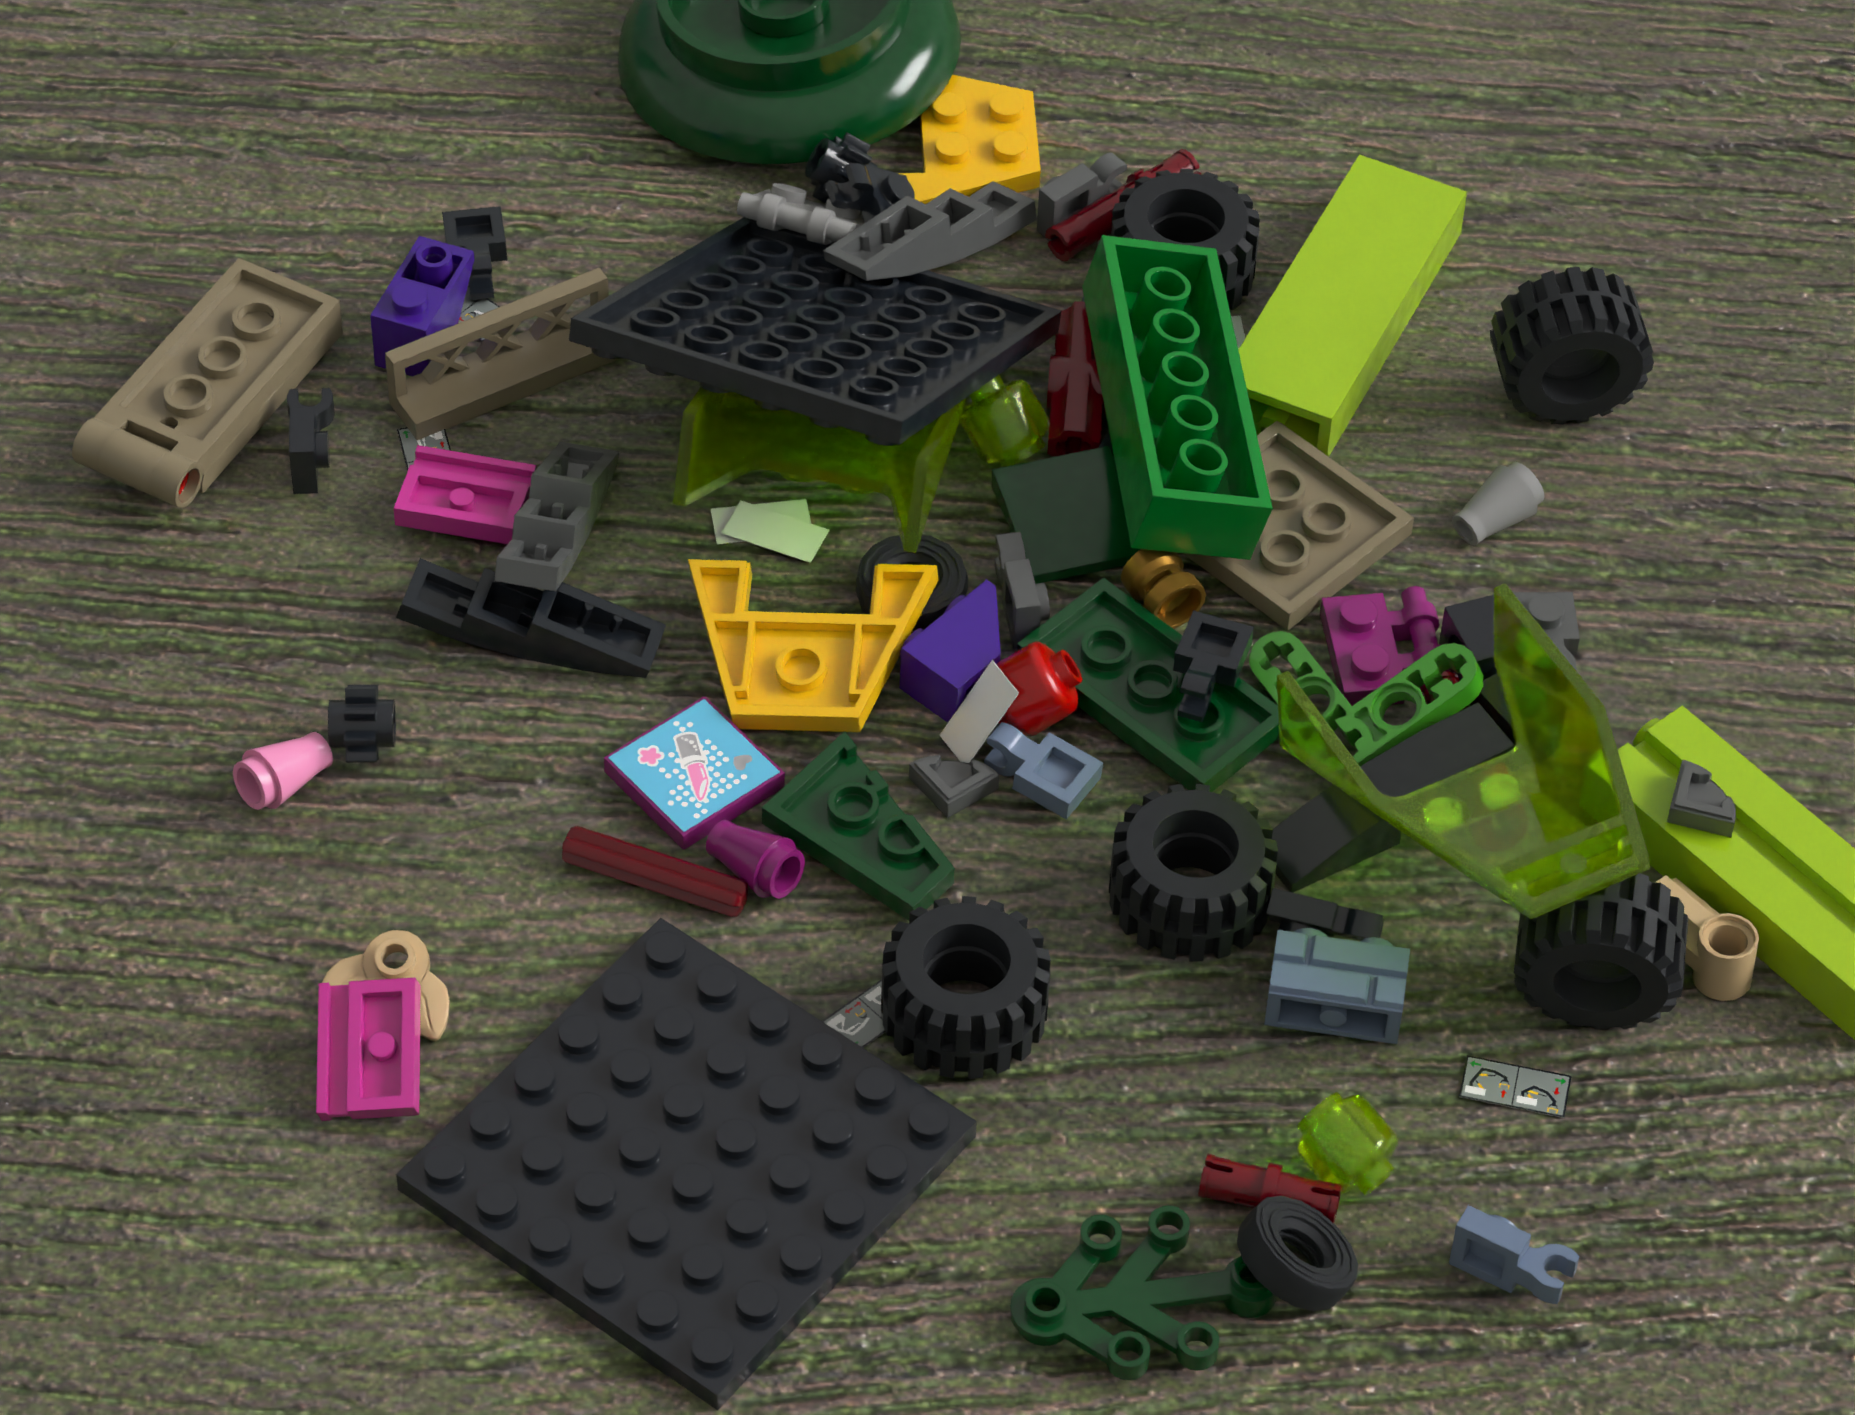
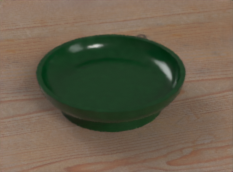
[618,0,961,164]

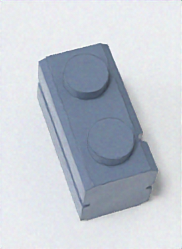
[1264,928,1410,1044]

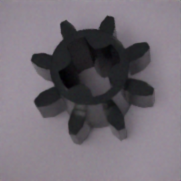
[805,132,877,203]
[328,685,396,763]

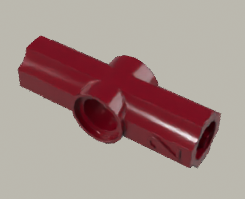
[1047,301,1106,457]

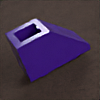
[370,236,475,376]
[899,579,1001,723]

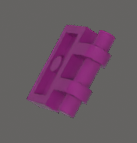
[1320,586,1451,706]

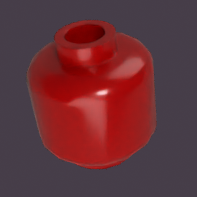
[996,641,1082,737]

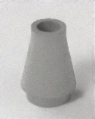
[1452,462,1544,546]

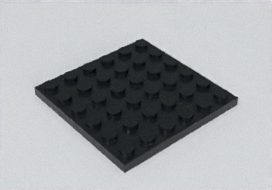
[569,217,1062,446]
[396,918,977,1410]

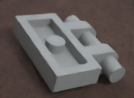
[737,183,865,245]

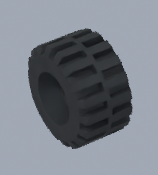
[1111,169,1260,310]
[1490,267,1654,425]
[1108,784,1278,962]
[1513,865,1688,1030]
[881,896,1051,1079]

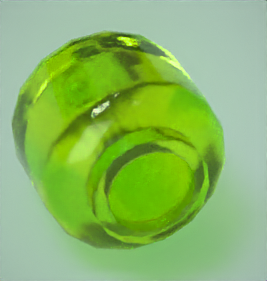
[959,375,1050,467]
[1297,1092,1399,1196]

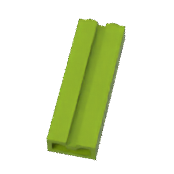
[1238,154,1467,457]
[1584,705,1855,1040]

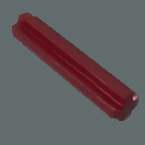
[562,826,748,917]

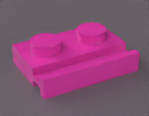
[394,445,537,544]
[316,977,421,1121]

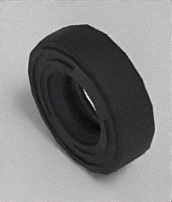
[856,533,968,634]
[1237,1196,1358,1312]

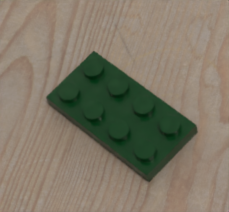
[1017,577,1290,792]

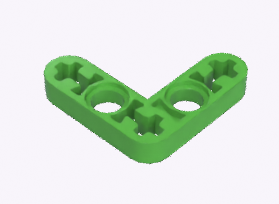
[1249,631,1483,781]

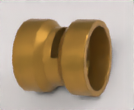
[1121,549,1206,629]

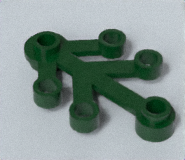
[1010,1205,1277,1380]

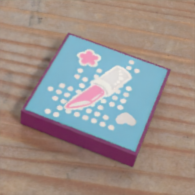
[604,696,785,850]

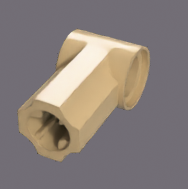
[1655,875,1759,1001]

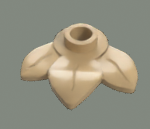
[322,930,450,1041]

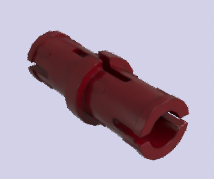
[1198,1154,1343,1223]

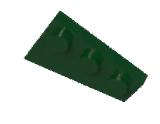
[762,731,955,920]

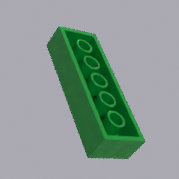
[1082,235,1273,560]

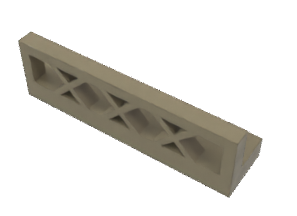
[385,267,621,440]

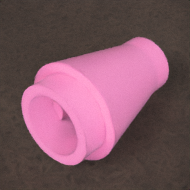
[233,732,333,810]

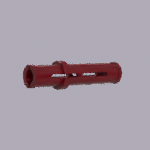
[1045,149,1201,262]

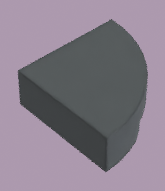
[909,755,999,818]
[1667,759,1736,837]

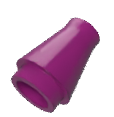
[706,820,805,898]

